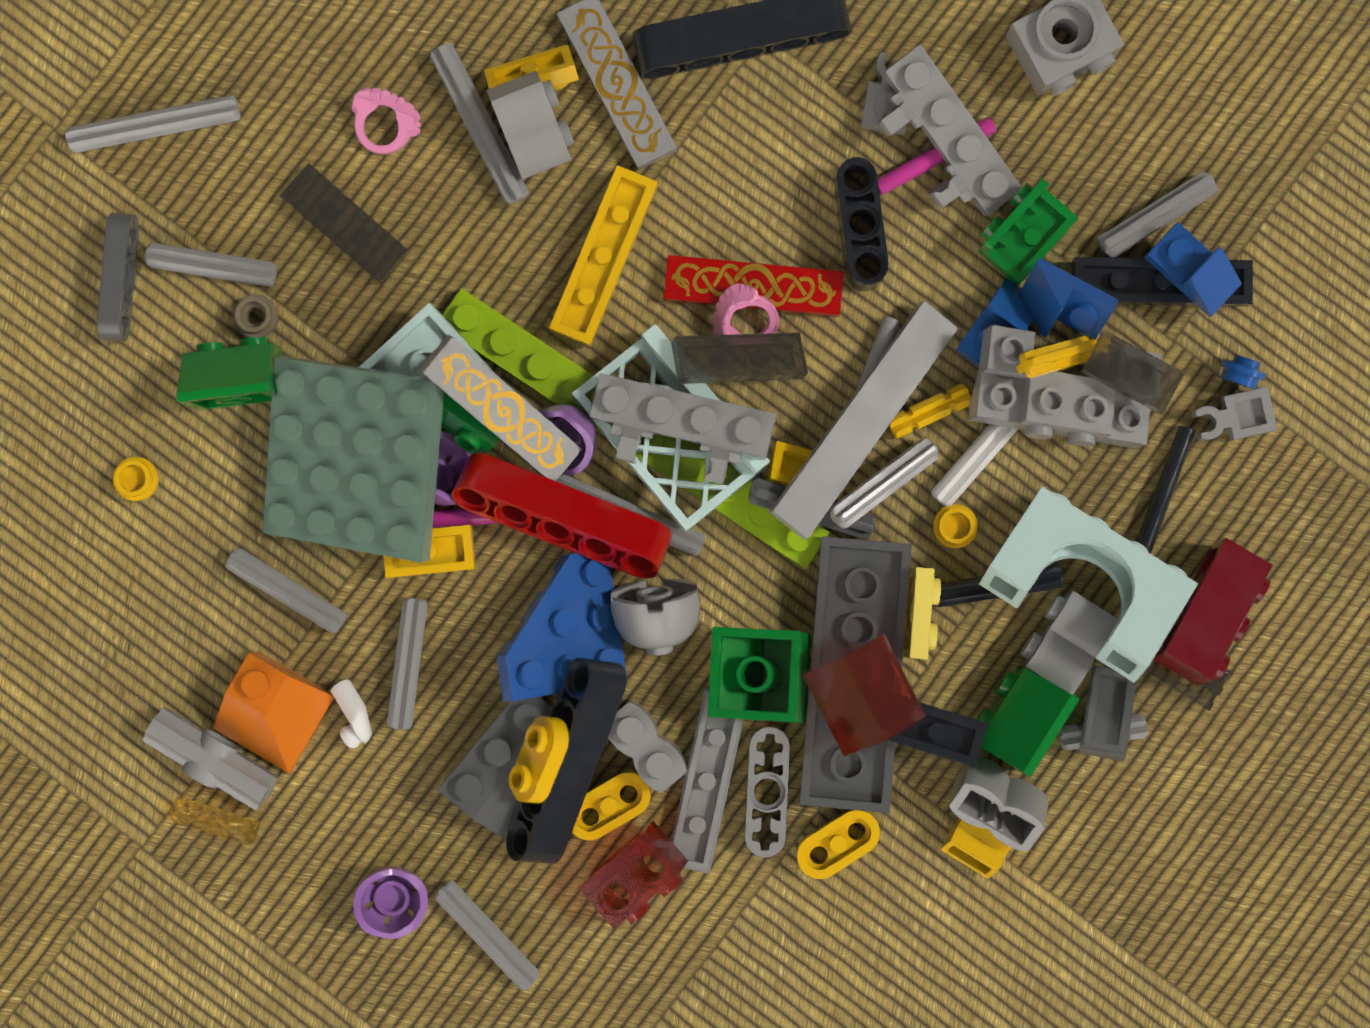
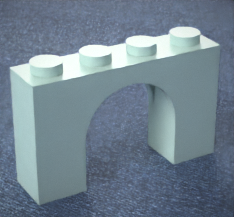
[979,487,1198,683]

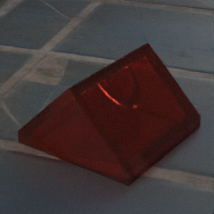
[803,634,925,757]

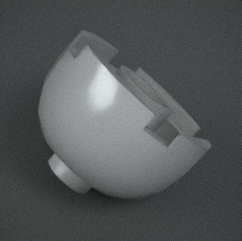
[610,578,701,655]

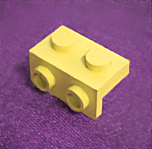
[903,567,941,659]

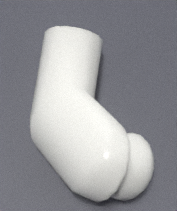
[331,679,372,749]

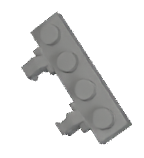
[876,44,1022,216]
[589,373,777,484]

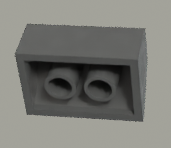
[438,696,555,839]

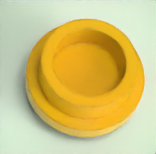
[113,457,159,501]
[933,504,978,549]

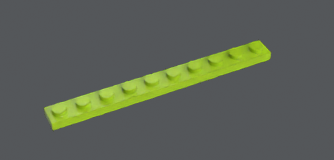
[443,288,830,569]

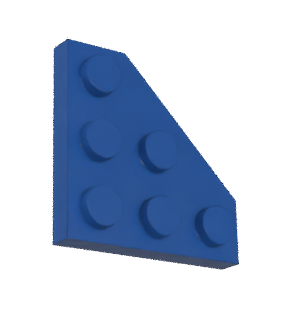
[497,553,628,702]

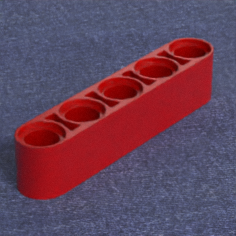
[452,453,672,579]

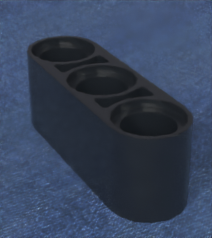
[834,157,889,292]

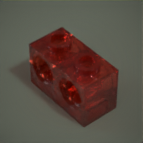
[579,821,688,929]

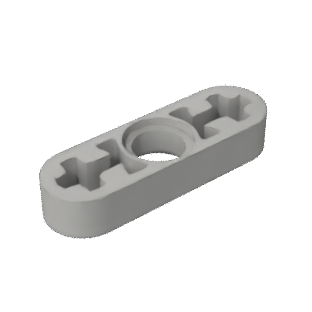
[745,726,790,858]

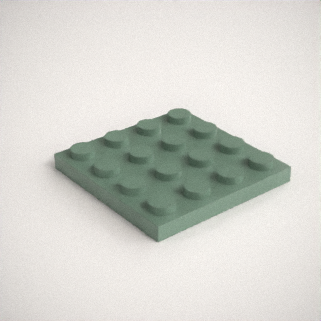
[263,356,444,563]

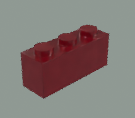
[1153,538,1273,686]

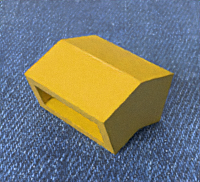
[940,817,1011,879]

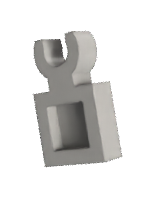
[860,52,906,135]
[1191,387,1278,441]

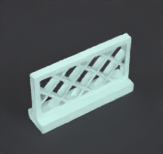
[572,324,770,533]

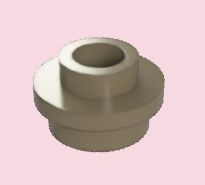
[233,294,278,338]

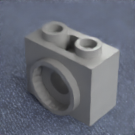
[1005,0,1124,97]

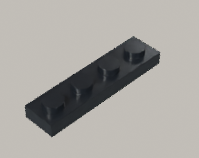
[1072,257,1253,307]

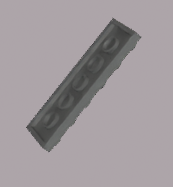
[800,536,912,813]

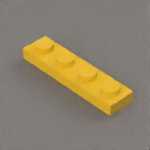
[549,165,658,347]

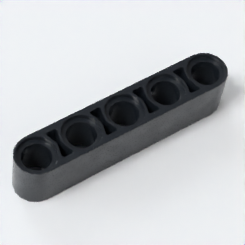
[632,0,852,79]
[506,657,627,864]

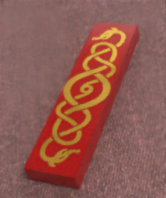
[664,255,844,317]

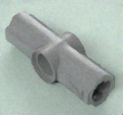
[142,707,279,811]

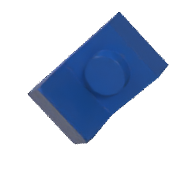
[1144,222,1242,317]
[1019,258,1118,340]
[955,278,1033,367]

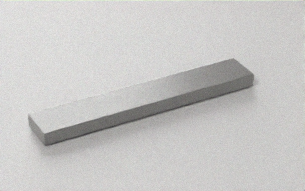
[769,301,958,540]

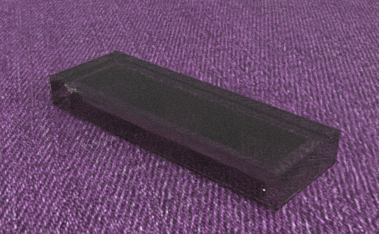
[280,163,410,284]
[671,333,808,384]

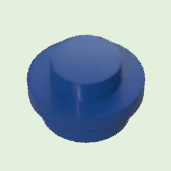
[1221,354,1266,390]

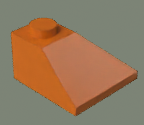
[213,652,335,773]

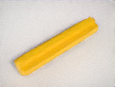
[1016,335,1110,379]

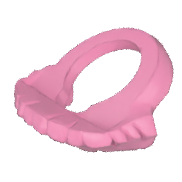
[351,87,421,155]
[712,283,779,355]

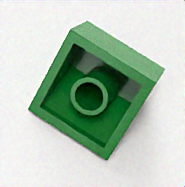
[177,337,282,411]
[707,627,811,723]
[976,666,1080,777]

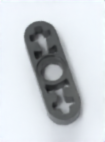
[97,213,139,342]

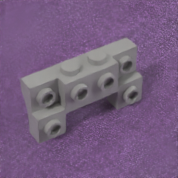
[968,325,1163,449]

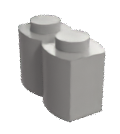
[486,71,575,180]
[1020,591,1118,694]
[608,700,687,793]
[949,757,1049,851]

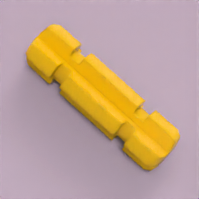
[888,384,971,438]

